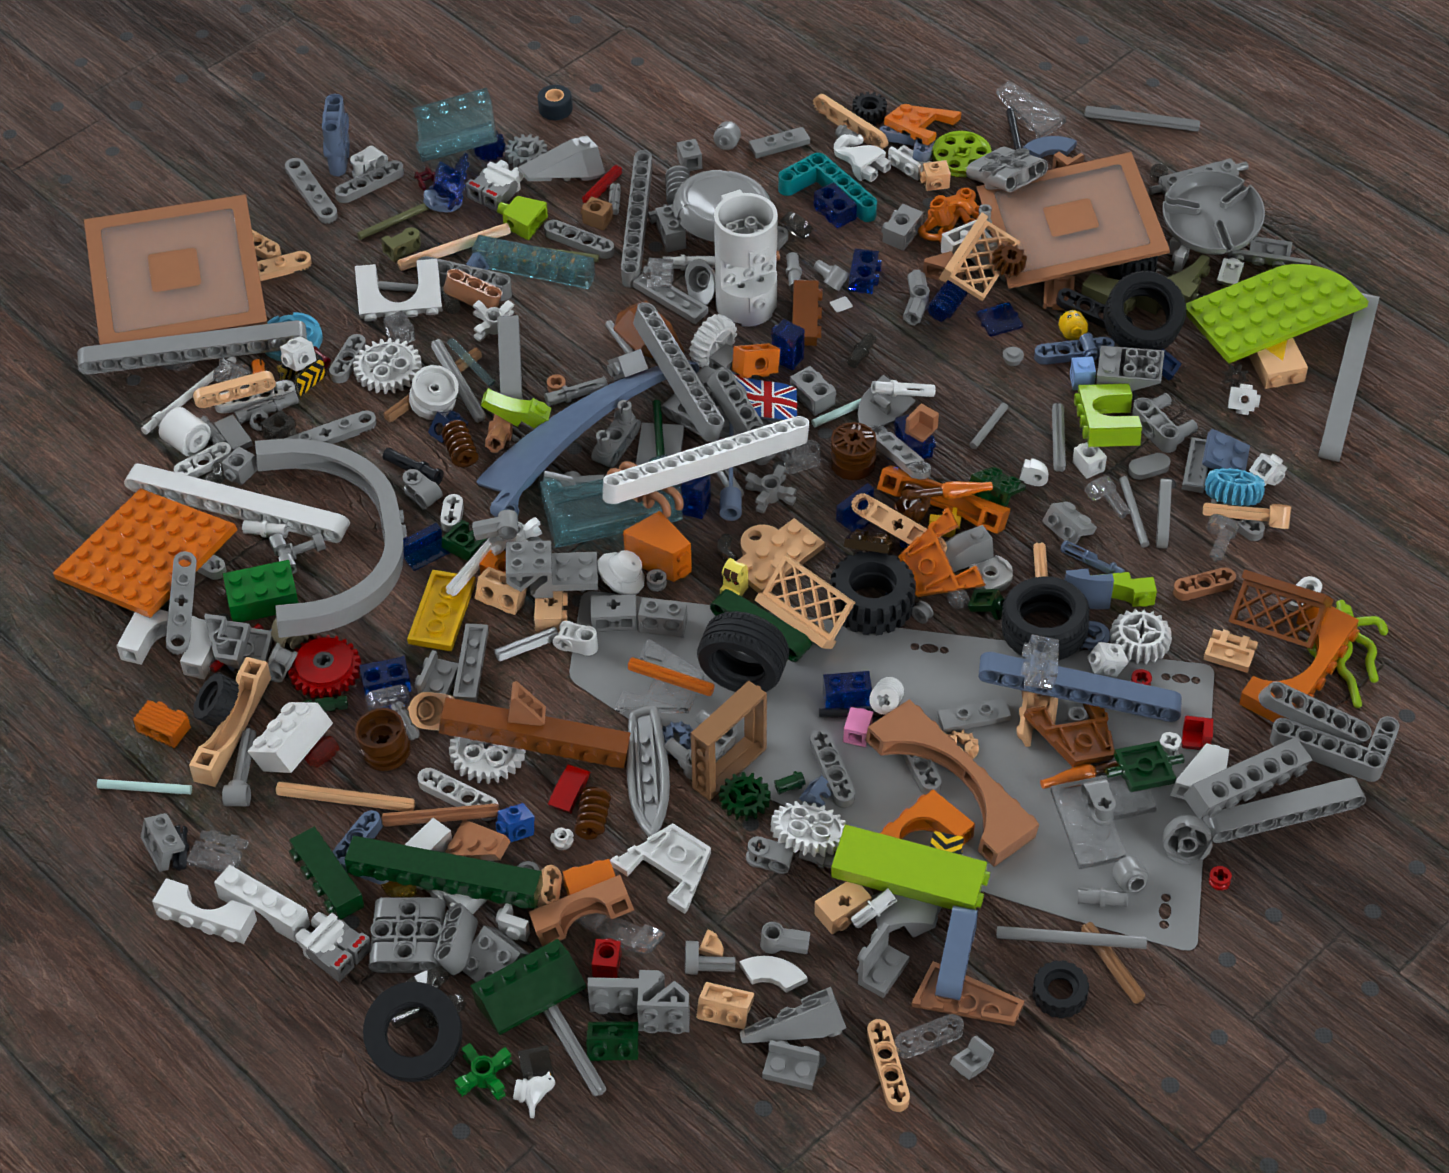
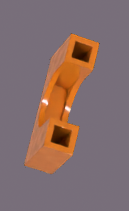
[880,789,975,845]

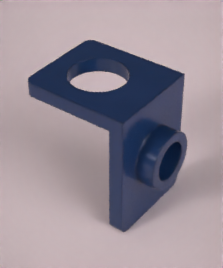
[428,410,469,443]

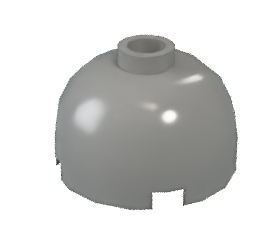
[1163,815,1212,864]

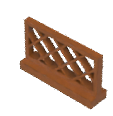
[1228,569,1334,649]

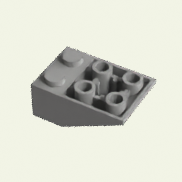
[1097,346,1164,391]

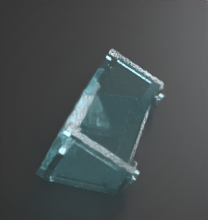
[540,454,683,548]

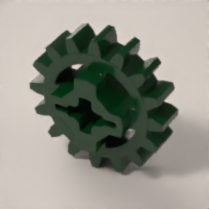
[719,772,771,821]

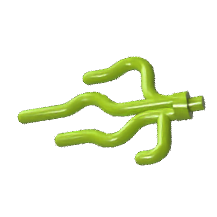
[1306,600,1388,709]

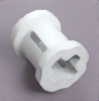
[1160,732,1181,756]

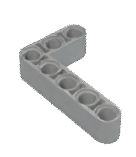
[1270,716,1400,782]

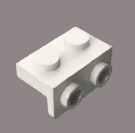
[888,145,931,181]

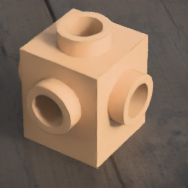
[920,160,951,191]

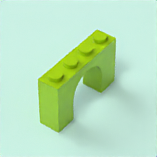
[1074,384,1142,447]

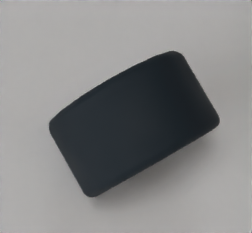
[537,84,573,121]

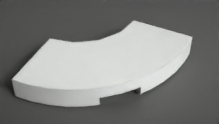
[740,956,808,993]

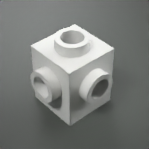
[280,336,317,371]
[1228,384,1260,415]
[1249,453,1287,486]
[1087,642,1129,677]

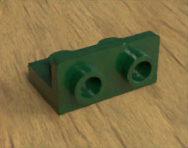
[587,1022,639,1061]

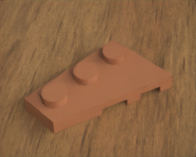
[445,820,511,861]

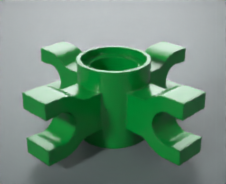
[454,1043,512,1101]

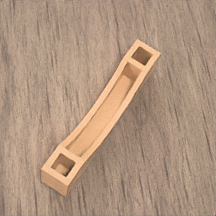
[189,657,271,787]

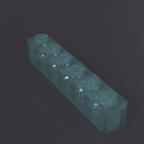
[472,235,595,289]

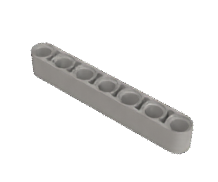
[1204,777,1366,843]

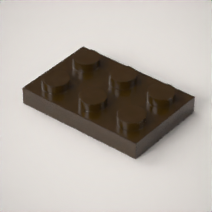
[844,529,895,554]

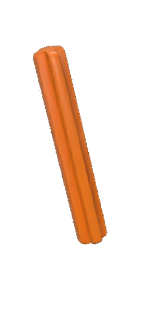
[628,657,715,696]

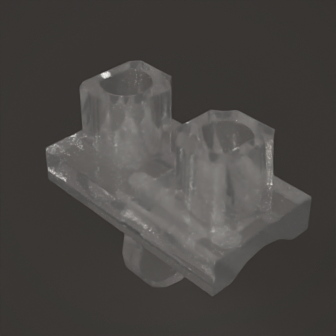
[213,358,252,389]

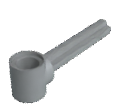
[222,728,256,806]

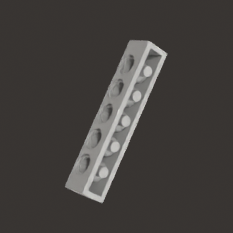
[1183,737,1313,819]

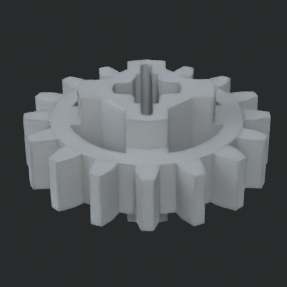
[505,134,547,168]

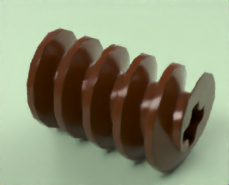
[441,420,479,468]
[574,786,611,840]

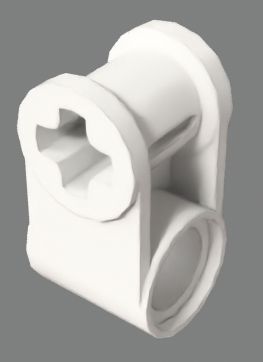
[350,146,388,178]
[553,621,599,656]

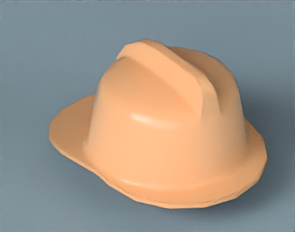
[408,692,455,731]

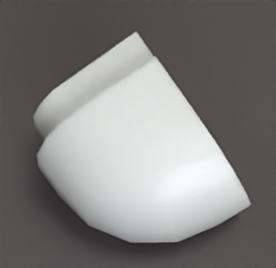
[1020,458,1049,486]

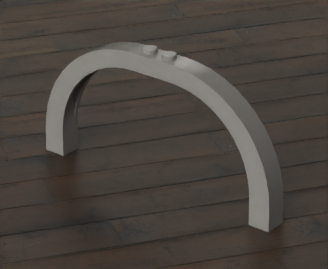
[255,439,407,638]

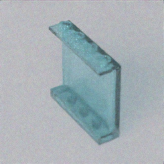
[413,88,497,162]

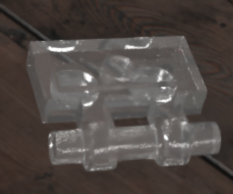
[187,830,248,873]

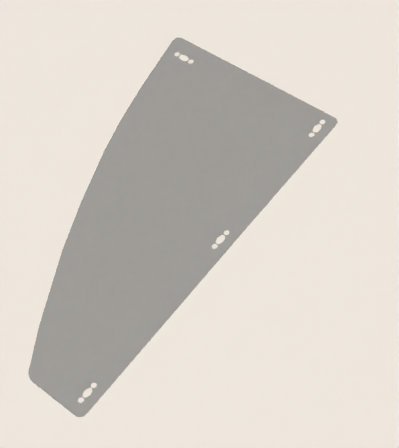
[569,591,1214,951]

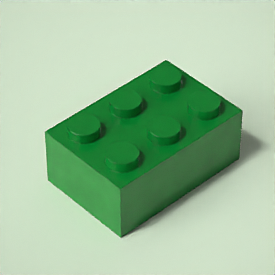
[222,560,298,622]

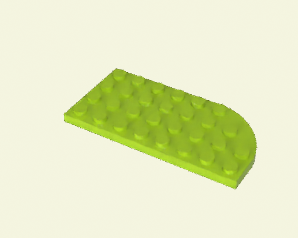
[1186,264,1369,364]

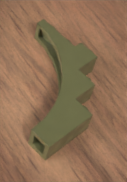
[1081,254,1210,315]

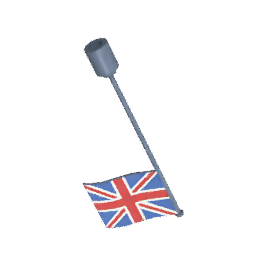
[720,371,797,521]

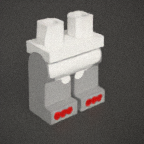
[466,160,524,212]
[295,912,371,983]

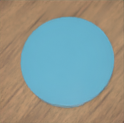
[265,312,323,361]

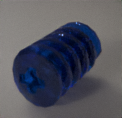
[928,280,968,322]

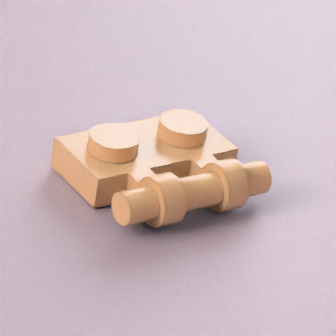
[1203,629,1258,673]

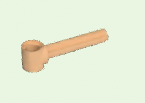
[1202,503,1291,529]

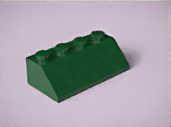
[471,939,587,1035]

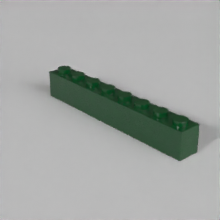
[344,835,543,909]

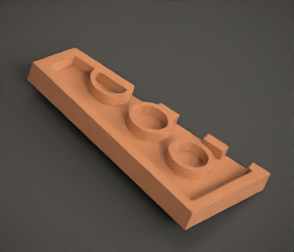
[912,961,1025,1026]

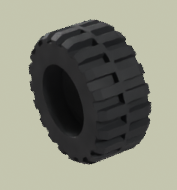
[829,551,916,636]

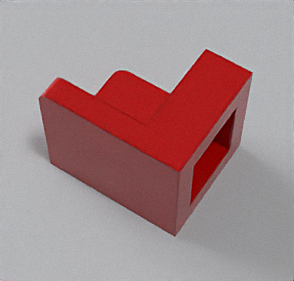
[1182,716,1214,750]

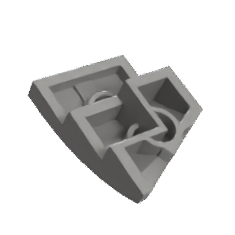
[204,614,273,669]
[871,891,942,938]

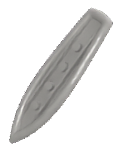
[627,706,670,837]

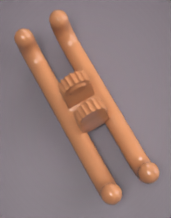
[606,461,684,518]

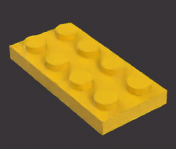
[407,570,476,651]

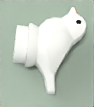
[513,1072,555,1118]

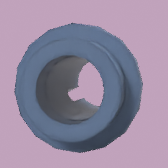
[1079,333,1099,360]

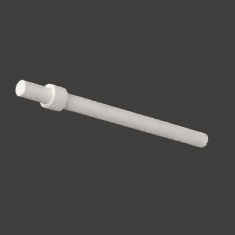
[141,357,237,434]

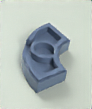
[1023,136,1077,158]

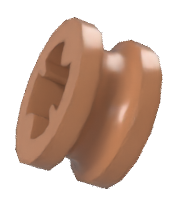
[547,374,566,393]

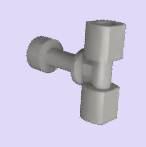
[269,533,326,574]

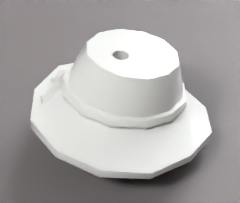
[597,550,645,595]

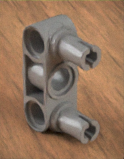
[1132,393,1198,453]
[592,400,641,468]
[664,709,737,780]

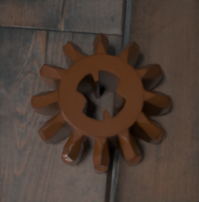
[991,242,1027,278]

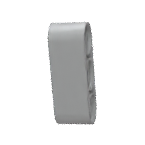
[434,903,478,975]

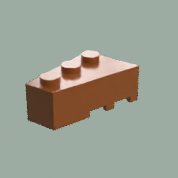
[792,280,823,346]

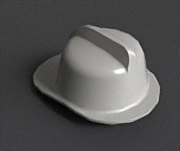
[685,259,715,305]

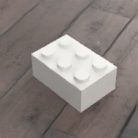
[247,702,333,773]

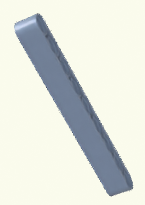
[978,652,1182,722]

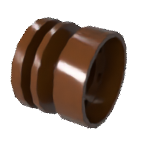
[830,422,877,480]
[355,708,411,771]

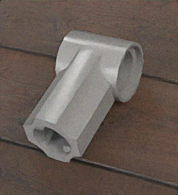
[472,510,518,541]
[760,922,810,954]

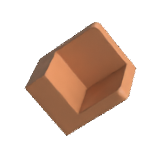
[1052,151,1084,169]
[905,403,939,442]

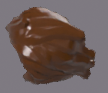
[894,484,931,529]

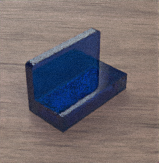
[836,483,874,532]
[403,522,450,571]

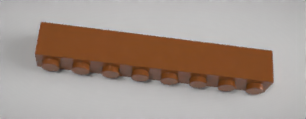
[439,697,631,769]

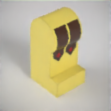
[720,558,748,597]

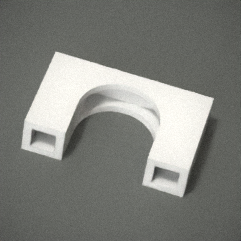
[355,259,443,321]
[117,609,215,680]
[405,818,494,914]

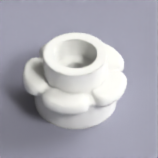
[550,827,574,850]

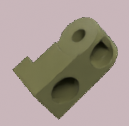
[381,227,421,262]

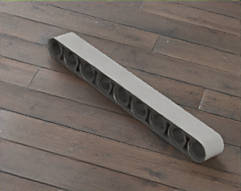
[621,150,652,288]
[633,302,724,442]

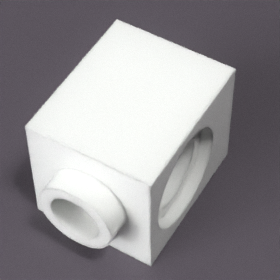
[1072,442,1107,479]

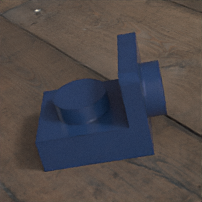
[1161,348,1182,380]

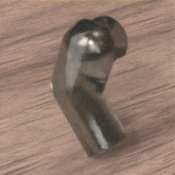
[203,462,224,484]

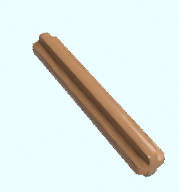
[1081,922,1145,1004]

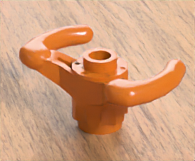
[917,197,974,241]

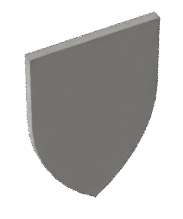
[858,375,916,427]

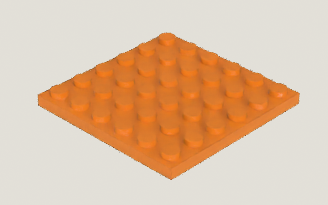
[53,488,237,618]

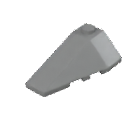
[518,136,605,181]
[739,987,846,1043]

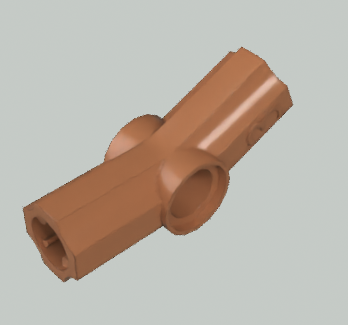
[485,414,513,453]

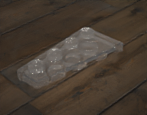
[996,80,1067,138]

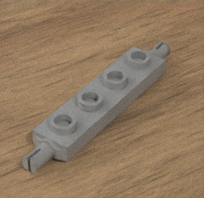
[1149,158,1249,195]

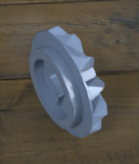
[1081,621,1110,652]
[662,721,693,755]

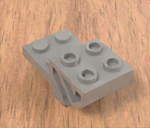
[506,540,598,598]
[588,970,690,1034]

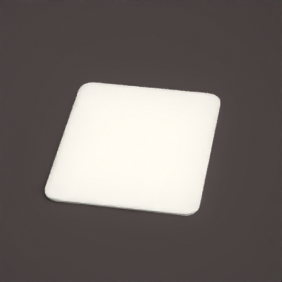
[830,296,853,312]

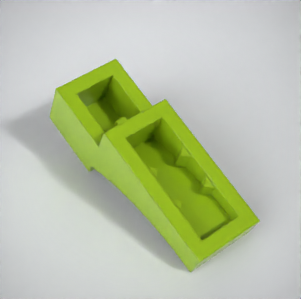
[481,388,551,429]
[1090,572,1157,607]

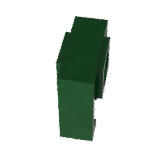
[442,520,488,561]

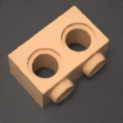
[474,567,527,615]

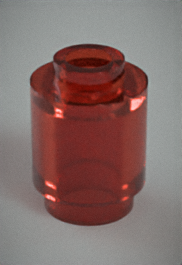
[304,735,340,768]

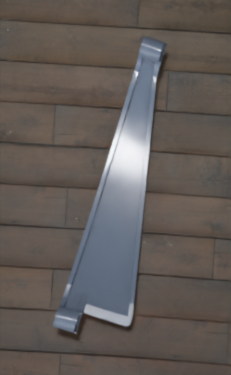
[477,360,700,517]

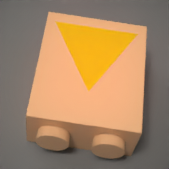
[1249,338,1308,389]

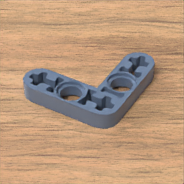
[879,126,935,162]
[332,810,389,884]

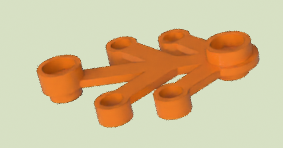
[928,188,979,243]

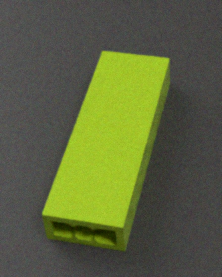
[831,824,991,910]

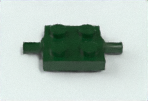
[1105,741,1185,793]

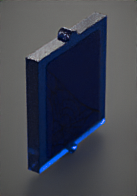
[976,302,1023,337]

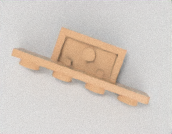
[1017,660,1059,747]

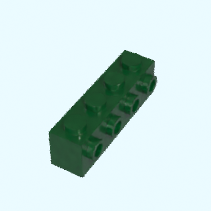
[289,826,364,920]

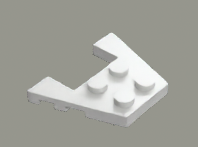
[610,824,711,914]

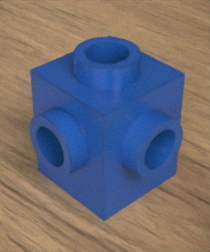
[495,803,535,843]

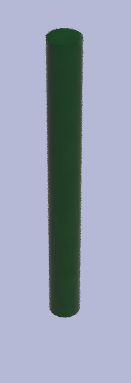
[652,400,665,459]

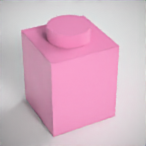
[843,707,873,747]

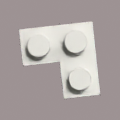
[941,220,998,265]

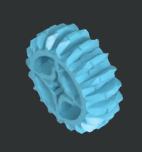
[1205,468,1265,506]

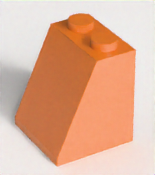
[623,511,692,582]

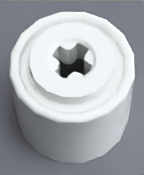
[159,407,211,457]

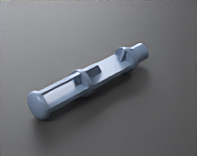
[1060,540,1125,574]

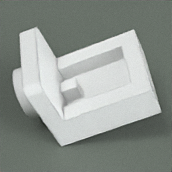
[496,903,530,941]

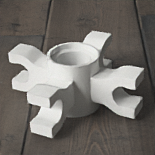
[473,300,514,342]
[489,517,542,556]

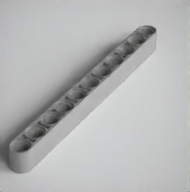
[1318,292,1380,462]
[77,320,307,375]

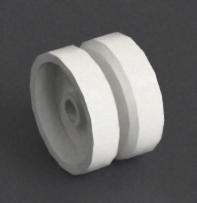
[409,365,458,420]

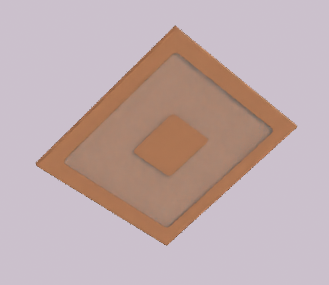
[976,152,1170,289]
[84,194,268,345]

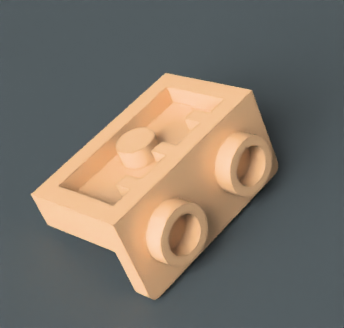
[696,982,755,1029]

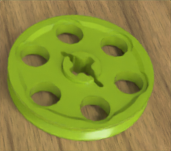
[932,131,992,177]

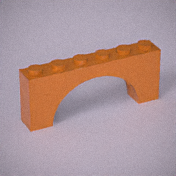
[1239,604,1360,723]

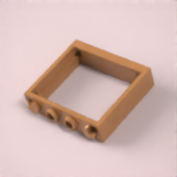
[691,681,767,801]

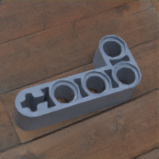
[935,906,978,1000]

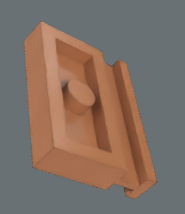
[1043,276,1075,310]

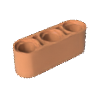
[443,269,502,309]

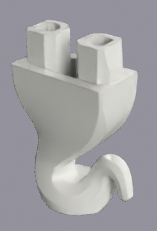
[833,134,891,182]

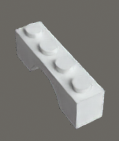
[214,865,310,942]
[152,878,257,944]

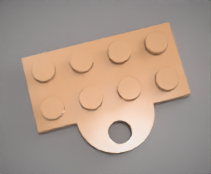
[736,518,825,593]

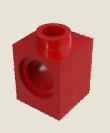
[592,938,622,978]

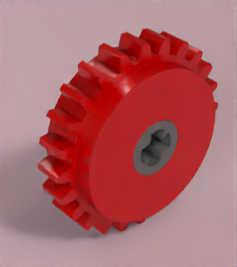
[288,635,362,698]

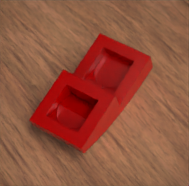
[548,764,591,814]

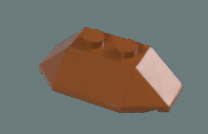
[613,301,684,358]

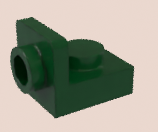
[968,589,1004,620]

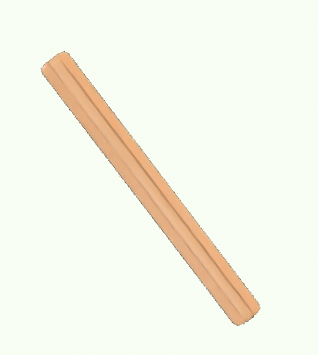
[397,223,511,271]
[276,782,415,811]

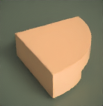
[699,930,724,957]

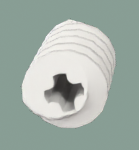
[870,677,904,715]

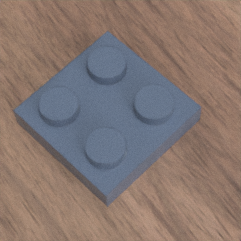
[1202,429,1250,471]

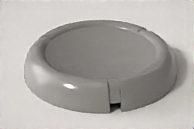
[673,170,771,242]
[1163,170,1265,255]

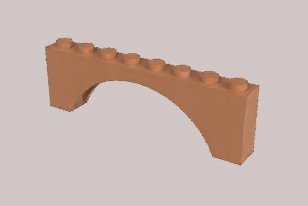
[865,699,1039,867]

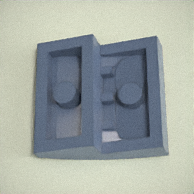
[1065,569,1114,609]

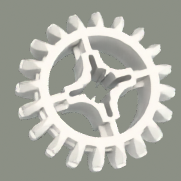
[689,314,737,367]
[1110,609,1172,664]

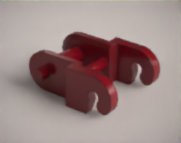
[414,167,441,191]

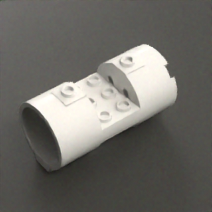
[714,190,778,327]

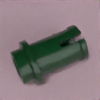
[774,771,806,795]

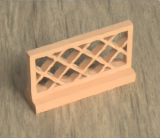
[939,212,1020,302]
[755,555,856,649]

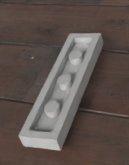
[633,270,708,324]
[453,623,489,703]

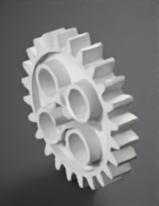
[353,338,422,394]
[449,736,526,784]
[770,801,846,857]

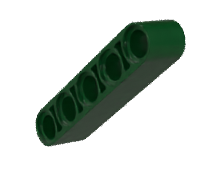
[710,589,812,662]

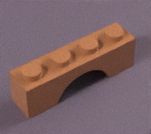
[529,875,634,947]

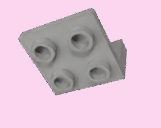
[857,923,909,998]
[462,926,530,982]

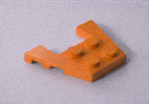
[884,104,961,145]
[898,507,986,597]

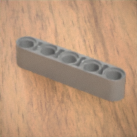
[416,256,512,301]
[497,315,523,400]
[708,367,777,465]
[1258,681,1372,745]

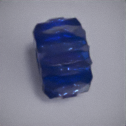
[472,129,506,162]

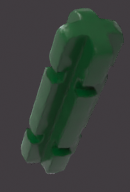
[303,695,348,711]

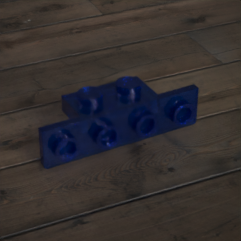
[432,153,469,211]

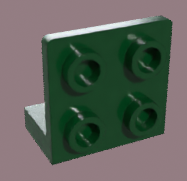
[969,467,1026,507]

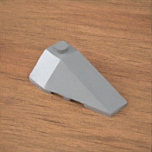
[945,525,994,572]

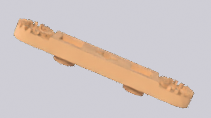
[813,94,888,150]
[257,251,312,281]
[851,493,947,552]

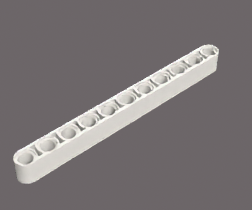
[603,416,809,504]
[124,463,350,543]

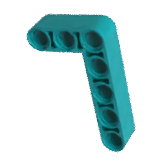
[778,153,877,222]

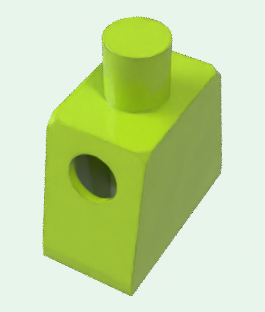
[497,196,548,240]

